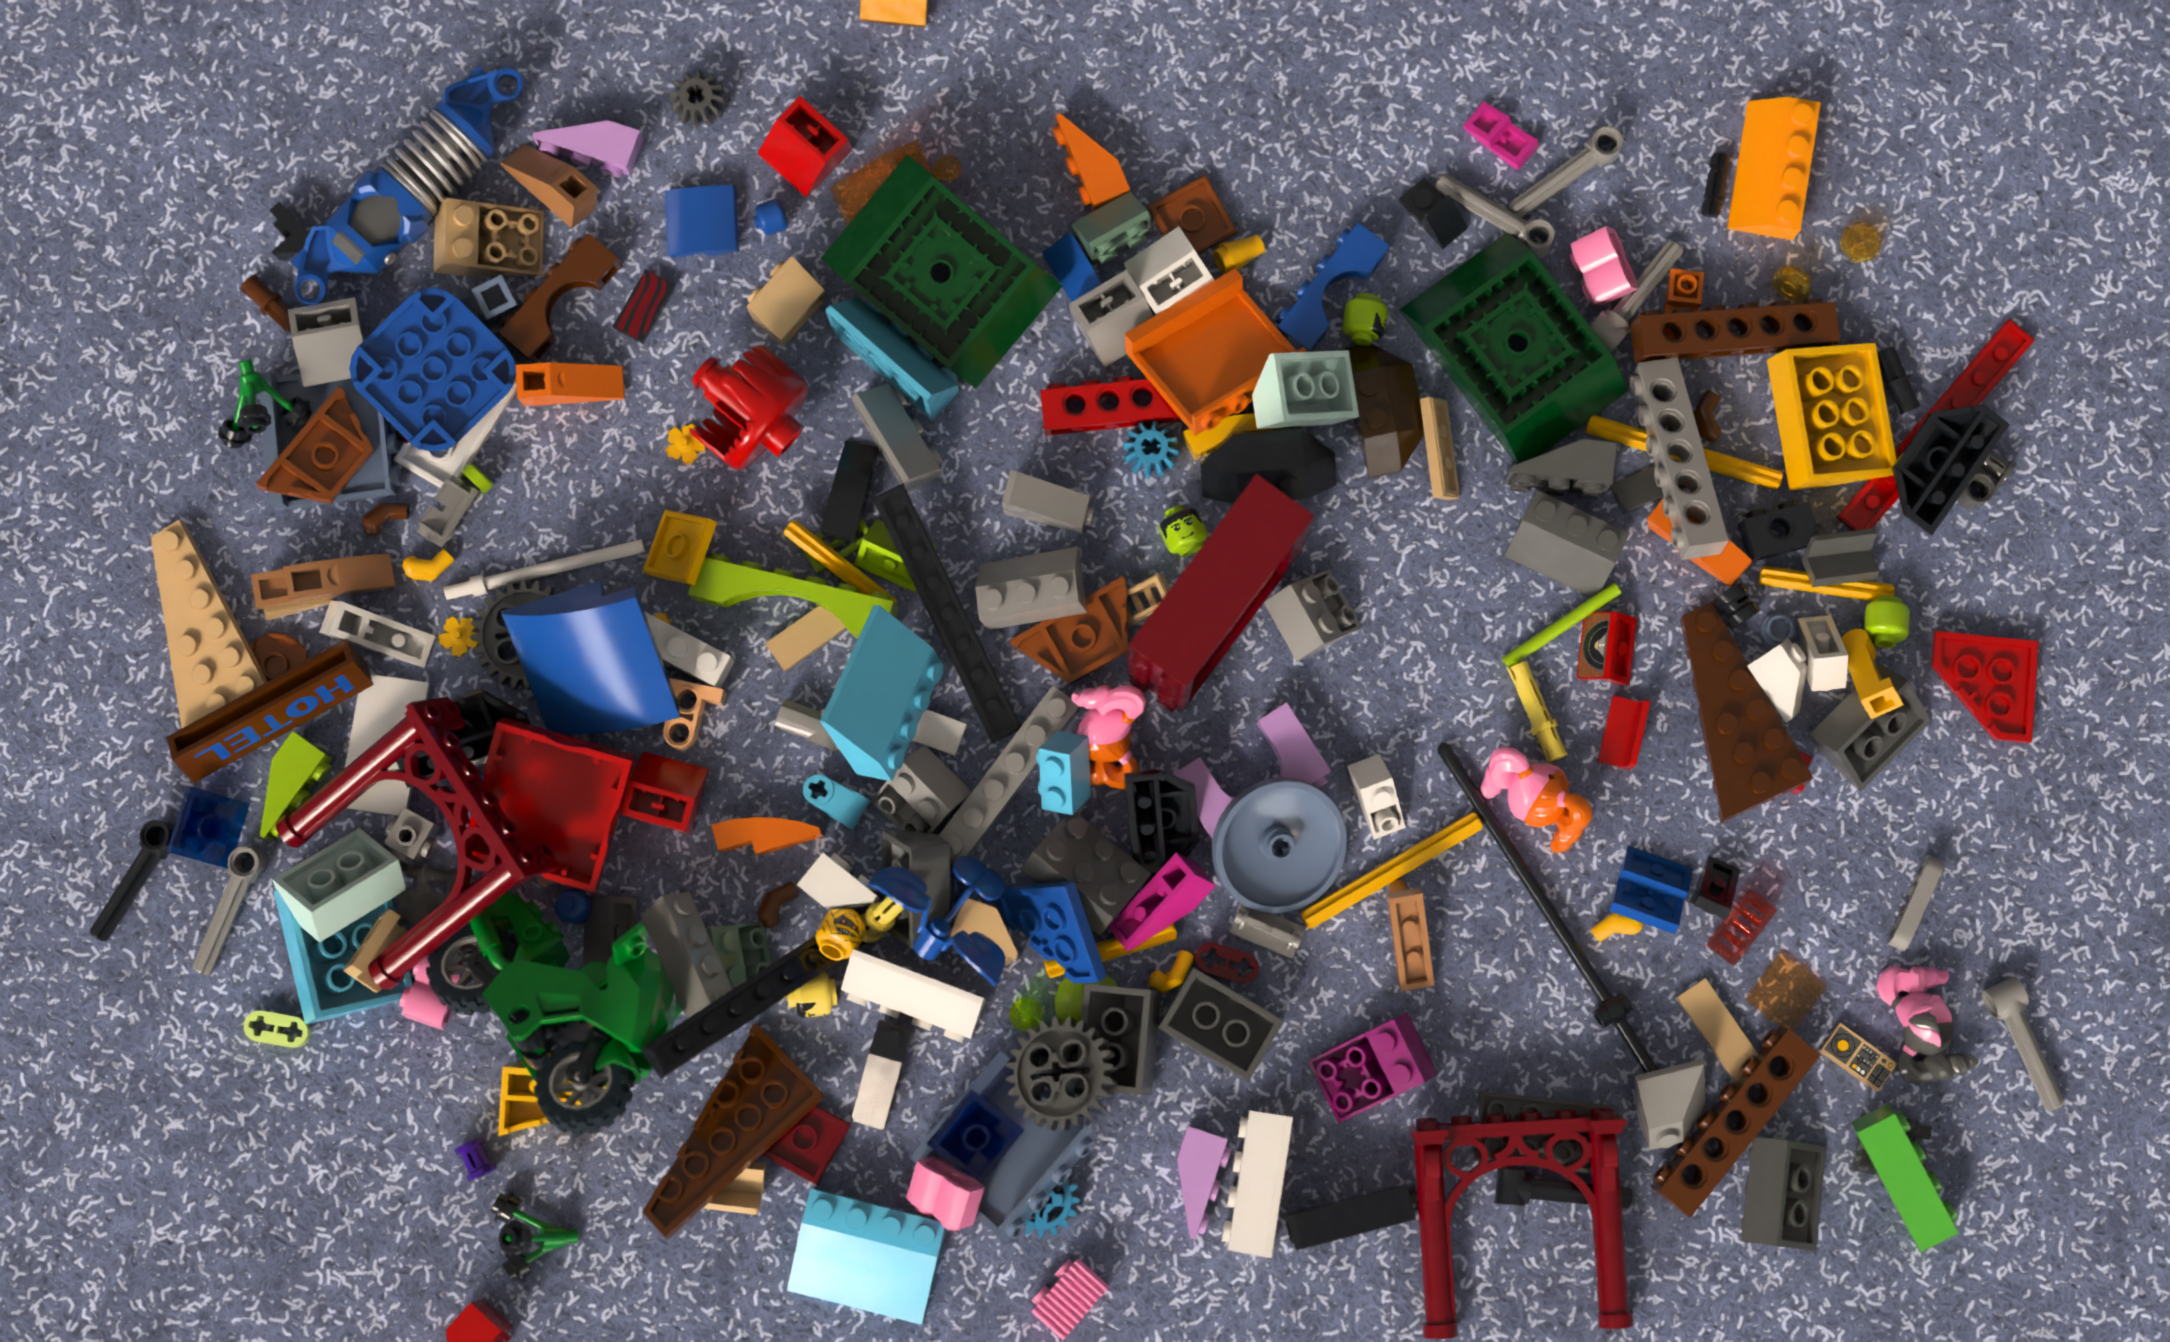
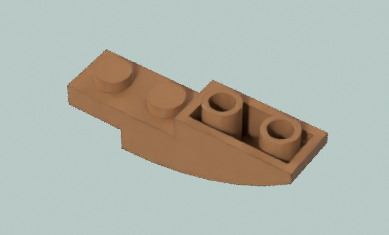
[251,553,396,610]

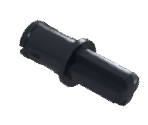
[1877,347,1921,415]

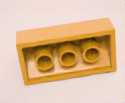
[1727,96,1821,240]

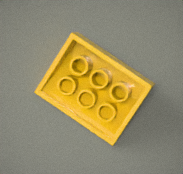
[1767,343,1897,491]

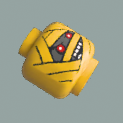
[815,908,866,961]

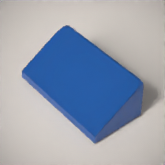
[1042,232,1102,302]

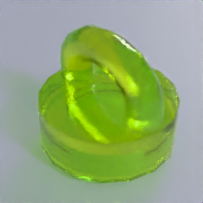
[1009,997,1044,1032]

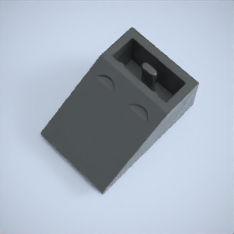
[1503,439,1617,500]

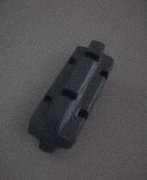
[1701,152,1730,218]

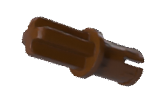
[241,275,291,332]

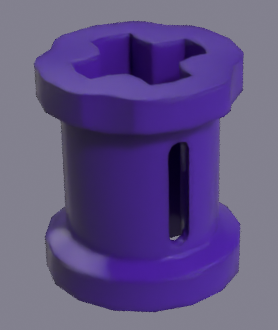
[454,1137,497,1182]

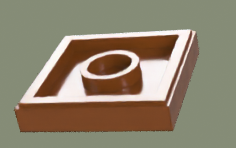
[1147,174,1237,254]

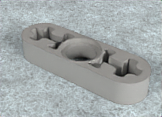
[1887,854,1945,951]

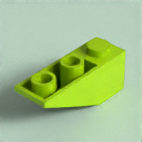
[260,731,332,841]

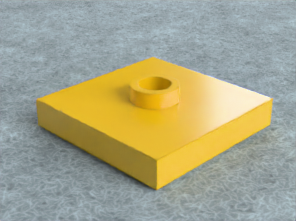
[642,509,717,586]

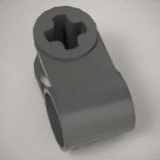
[1957,450,2017,510]

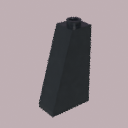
[1283,1184,1418,1251]

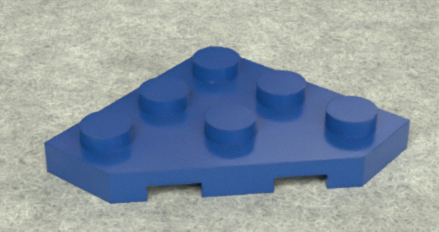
[996,881,1107,984]

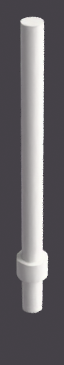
[444,539,645,600]

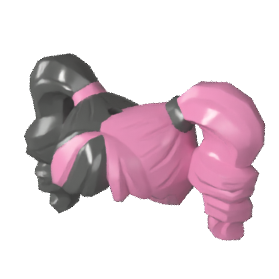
[1876,966,1979,1084]

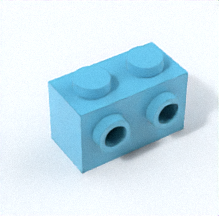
[1036,730,1091,815]

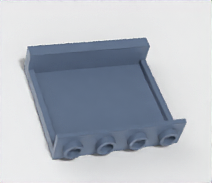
[259,372,402,511]
[909,1051,1098,1243]

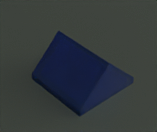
[167,785,250,869]
[927,1089,1024,1184]

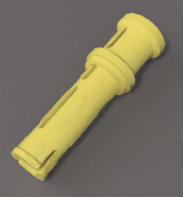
[860,897,905,943]

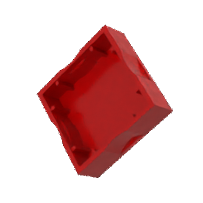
[467,717,637,893]

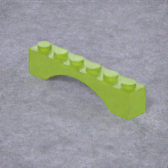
[688,553,899,639]

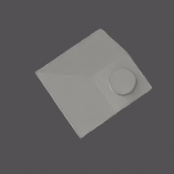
[1635,1059,1706,1150]

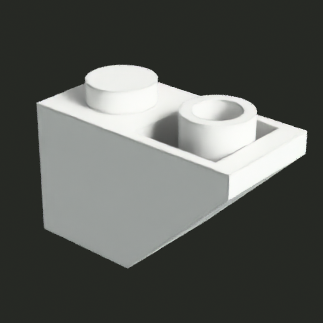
[1348,754,1406,839]

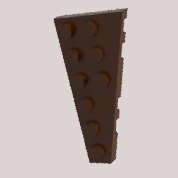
[1680,602,1813,824]
[642,1023,825,1240]

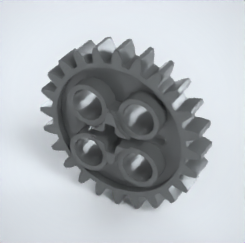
[470,579,554,691]
[1005,1017,1118,1131]

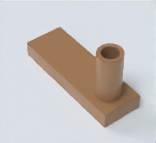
[1386,879,1435,992]

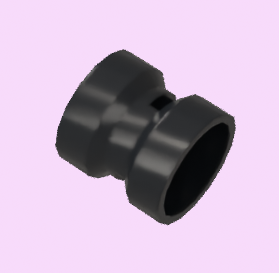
[1713,582,1761,629]

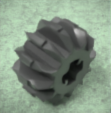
[669,70,726,129]

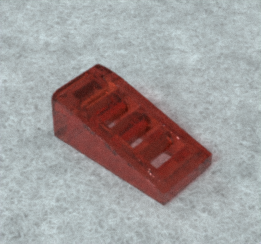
[1706,889,1777,966]

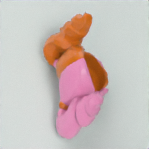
[1072,685,1146,789]
[1480,747,1592,853]

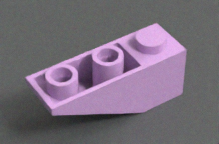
[532,120,644,177]
[1176,1126,1231,1240]

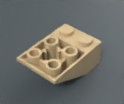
[433,198,544,276]

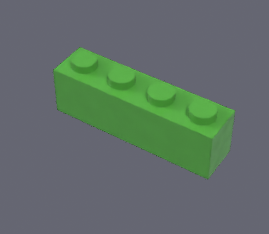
[1850,1104,1959,1252]

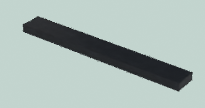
[872,483,1021,743]
[641,909,869,1080]

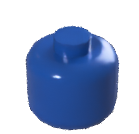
[753,198,789,236]
[555,889,591,924]

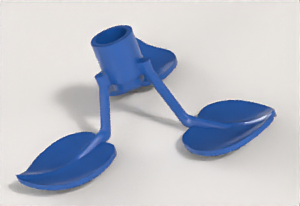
[867,856,1006,987]

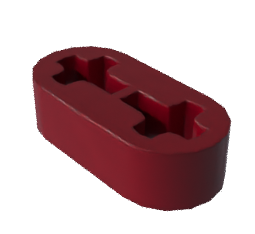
[1195,942,1259,984]

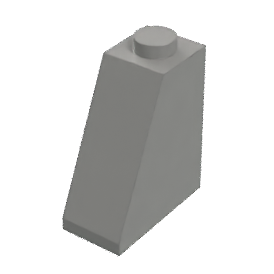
[1002,470,1095,534]

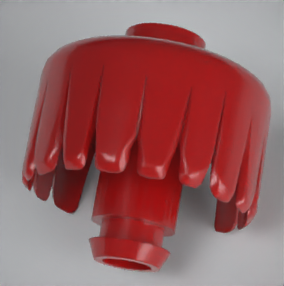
[689,345,808,470]

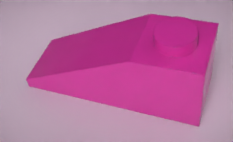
[1108,852,1216,951]

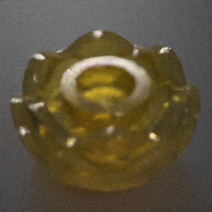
[1840,222,1882,263]
[1771,265,1812,304]

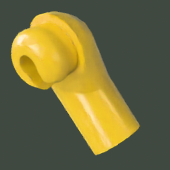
[1148,950,1195,993]

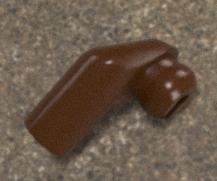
[1693,390,1721,442]
[361,502,410,536]
[757,881,799,928]

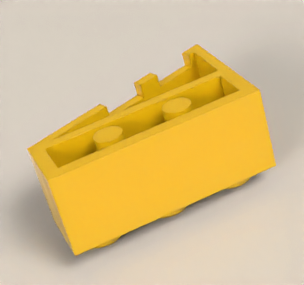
[498,1061,606,1136]

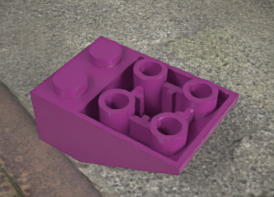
[1308,1012,1438,1123]

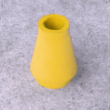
[1213,234,1265,274]

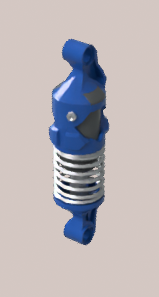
[290,66,523,306]

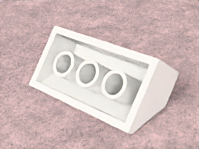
[841,949,986,1043]
[1222,1110,1293,1258]

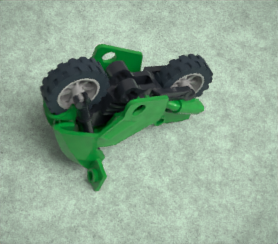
[426,890,682,1135]

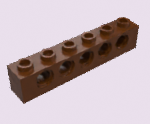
[1630,298,1840,363]
[1650,1026,1821,1218]

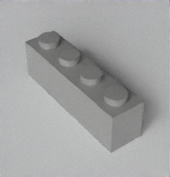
[642,892,733,1019]

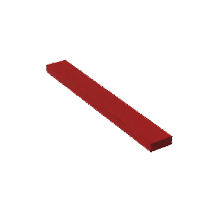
[1836,318,2035,531]

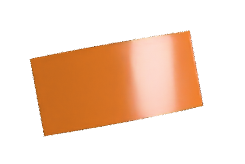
[1663,268,1704,340]

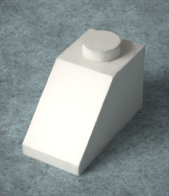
[1797,615,1848,691]
[1747,639,1808,723]

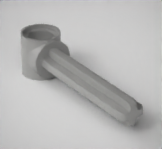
[1508,126,1623,218]
[1435,174,1555,259]
[1590,240,1683,354]
[192,847,267,975]
[1982,977,2065,1111]

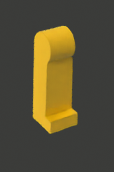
[1841,629,1903,719]

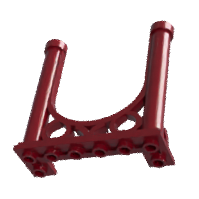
[276,696,561,990]
[1408,1107,1634,1339]

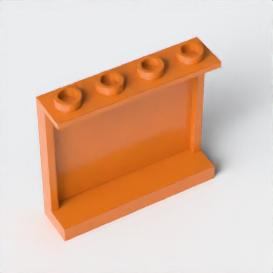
[1125,268,1307,436]

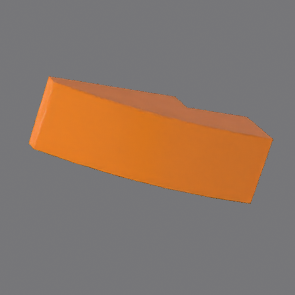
[1647,499,1752,588]
[711,817,824,856]

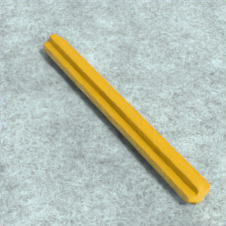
[1586,415,1783,490]
[1300,812,1483,929]

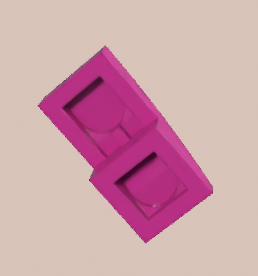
[1463,101,1539,171]

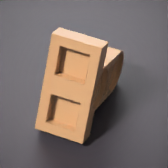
[663,678,727,751]

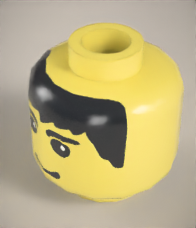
[788,972,837,1018]

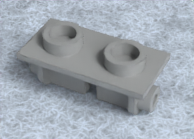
[416,475,478,547]
[1229,904,1306,959]

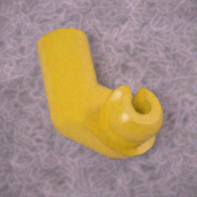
[402,548,455,581]
[1591,912,1643,942]

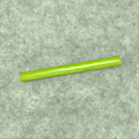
[1501,582,1621,668]

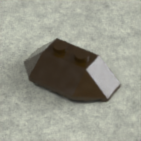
[1338,343,1424,479]

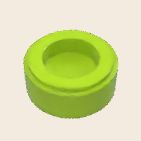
[461,463,493,495]

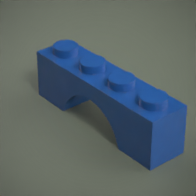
[1275,223,1390,352]

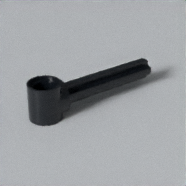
[90,820,184,942]
[1494,1168,1632,1208]

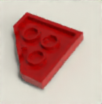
[1931,631,2039,744]

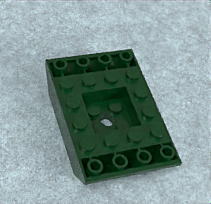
[821,154,1062,389]
[1399,232,1628,464]

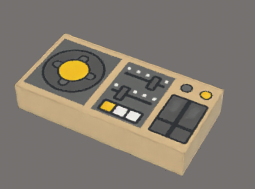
[1819,1023,1897,1092]

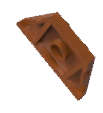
[256,386,374,504]
[1009,576,1129,685]

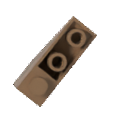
[500,144,598,228]

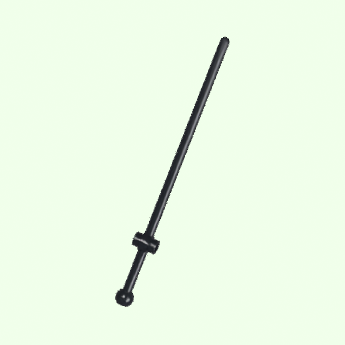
[1438,743,1659,1073]

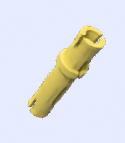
[1507,661,1568,763]

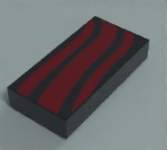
[612,269,676,344]

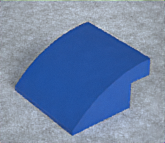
[502,580,680,734]

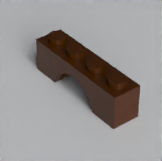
[499,233,622,363]

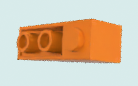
[1052,113,1131,211]
[516,362,625,407]

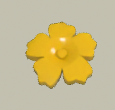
[665,424,706,465]
[438,616,480,657]

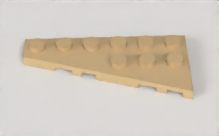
[151,519,268,728]

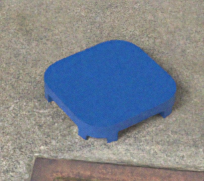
[349,287,516,452]

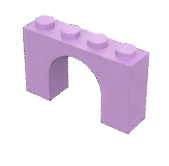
[1172,702,1331,842]

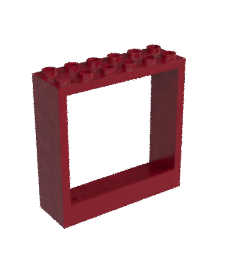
[1127,474,1314,713]

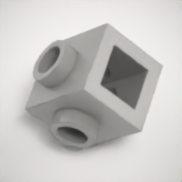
[384,807,441,864]

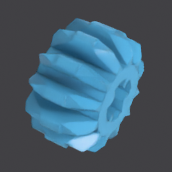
[1122,421,1180,479]

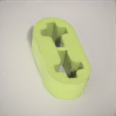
[244,1011,311,1048]

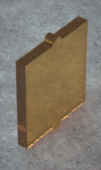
[1745,952,1827,1032]

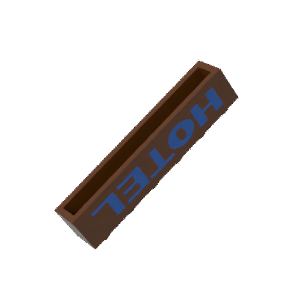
[167,639,374,783]

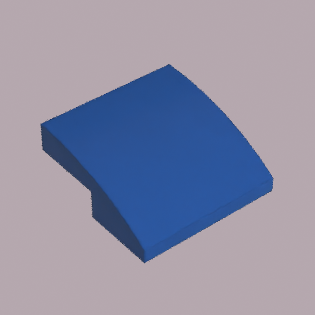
[665,185,739,258]
[1609,846,1693,934]

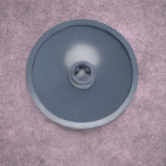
[1212,777,1347,914]

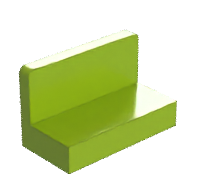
[854,519,936,592]

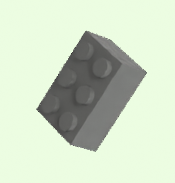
[1021,812,1151,936]
[1158,968,1284,1082]

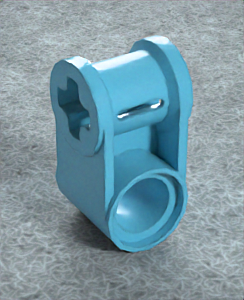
[803,774,870,830]

